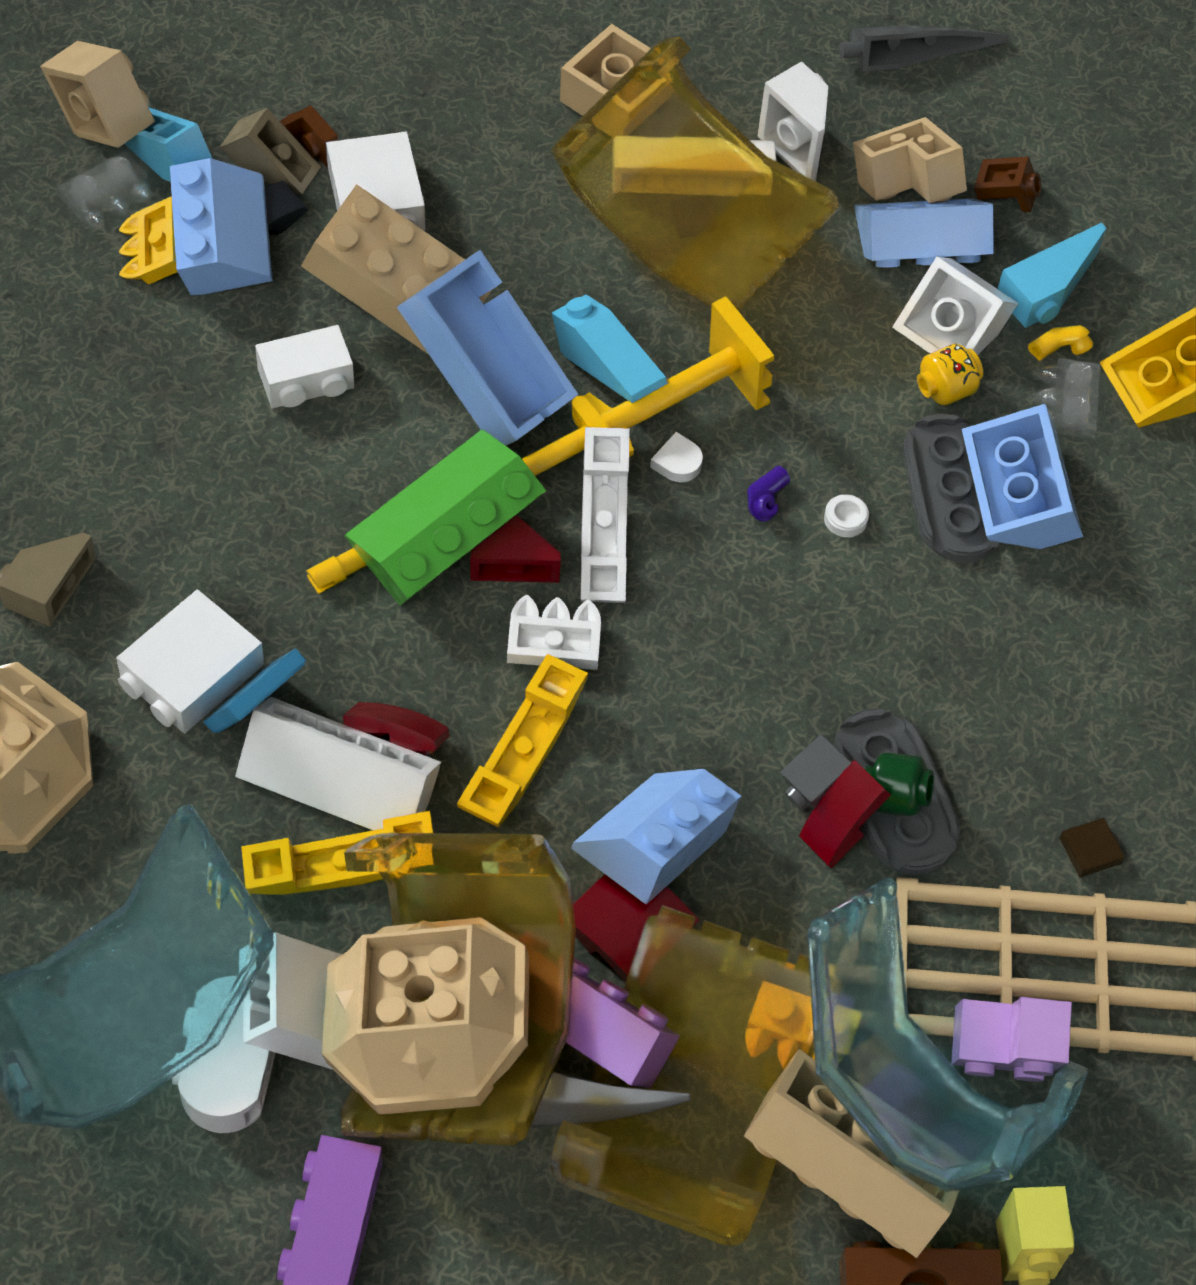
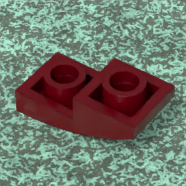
[343,702,450,756]
[799,759,891,869]

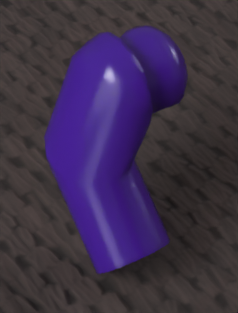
[747,466,790,522]

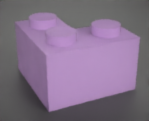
[951,997,1072,1082]

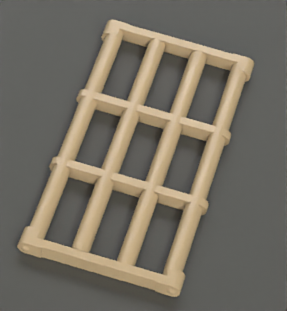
[892,877,1196,1061]

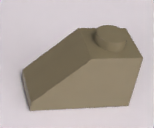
[219,108,321,195]
[0,532,96,627]

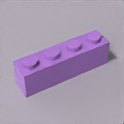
[505,930,680,1088]
[277,1135,383,1285]

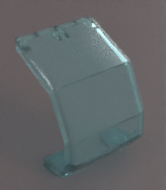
[0,804,274,1130]
[807,878,1089,1192]

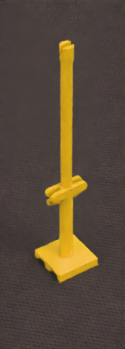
[306,296,774,594]

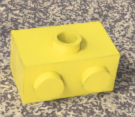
[996,1186,1074,1285]

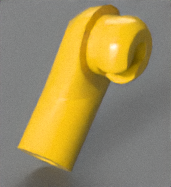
[1028,325,1093,361]

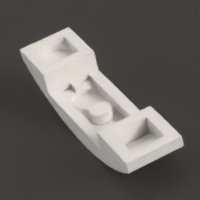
[581,427,630,603]

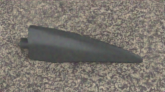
[839,25,1008,72]
[488,1064,692,1126]

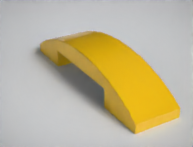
[457,653,588,828]
[241,811,437,895]

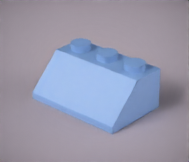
[170,158,273,295]
[854,198,993,267]
[962,404,1083,549]
[571,769,741,905]

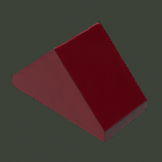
[470,515,561,583]

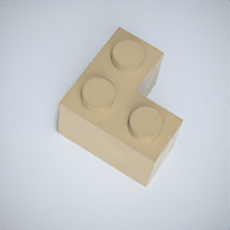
[853,117,967,204]

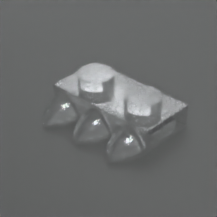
[56,150,153,230]
[1031,358,1100,439]

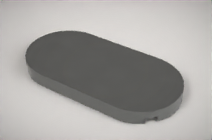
[902,413,1000,562]
[833,709,960,876]

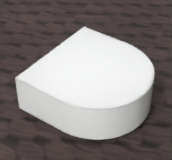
[650,432,703,482]

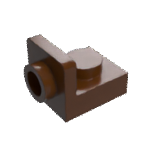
[280,105,338,167]
[974,156,1041,212]

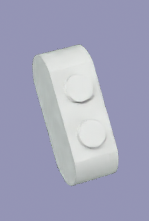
[172,975,276,1133]

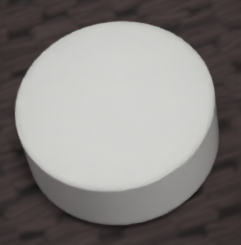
[824,495,869,537]

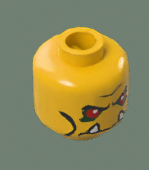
[917,343,983,406]

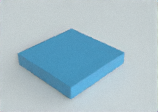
[203,648,306,733]

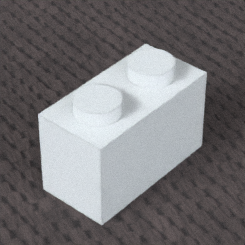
[255,325,354,408]

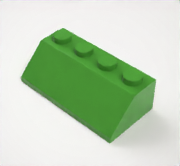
[344,429,547,606]

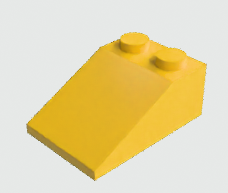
[1099,307,1196,428]

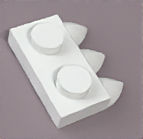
[507,595,601,670]

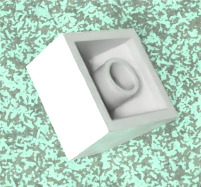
[758,61,828,185]
[892,256,1018,355]

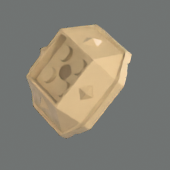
[0,662,93,854]
[322,917,529,1115]

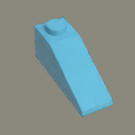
[125,108,212,182]
[998,223,1106,328]
[552,294,667,403]

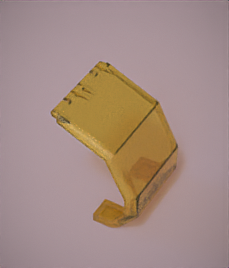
[551,37,841,311]
[341,833,576,1147]
[550,905,837,1246]

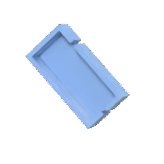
[397,250,579,446]

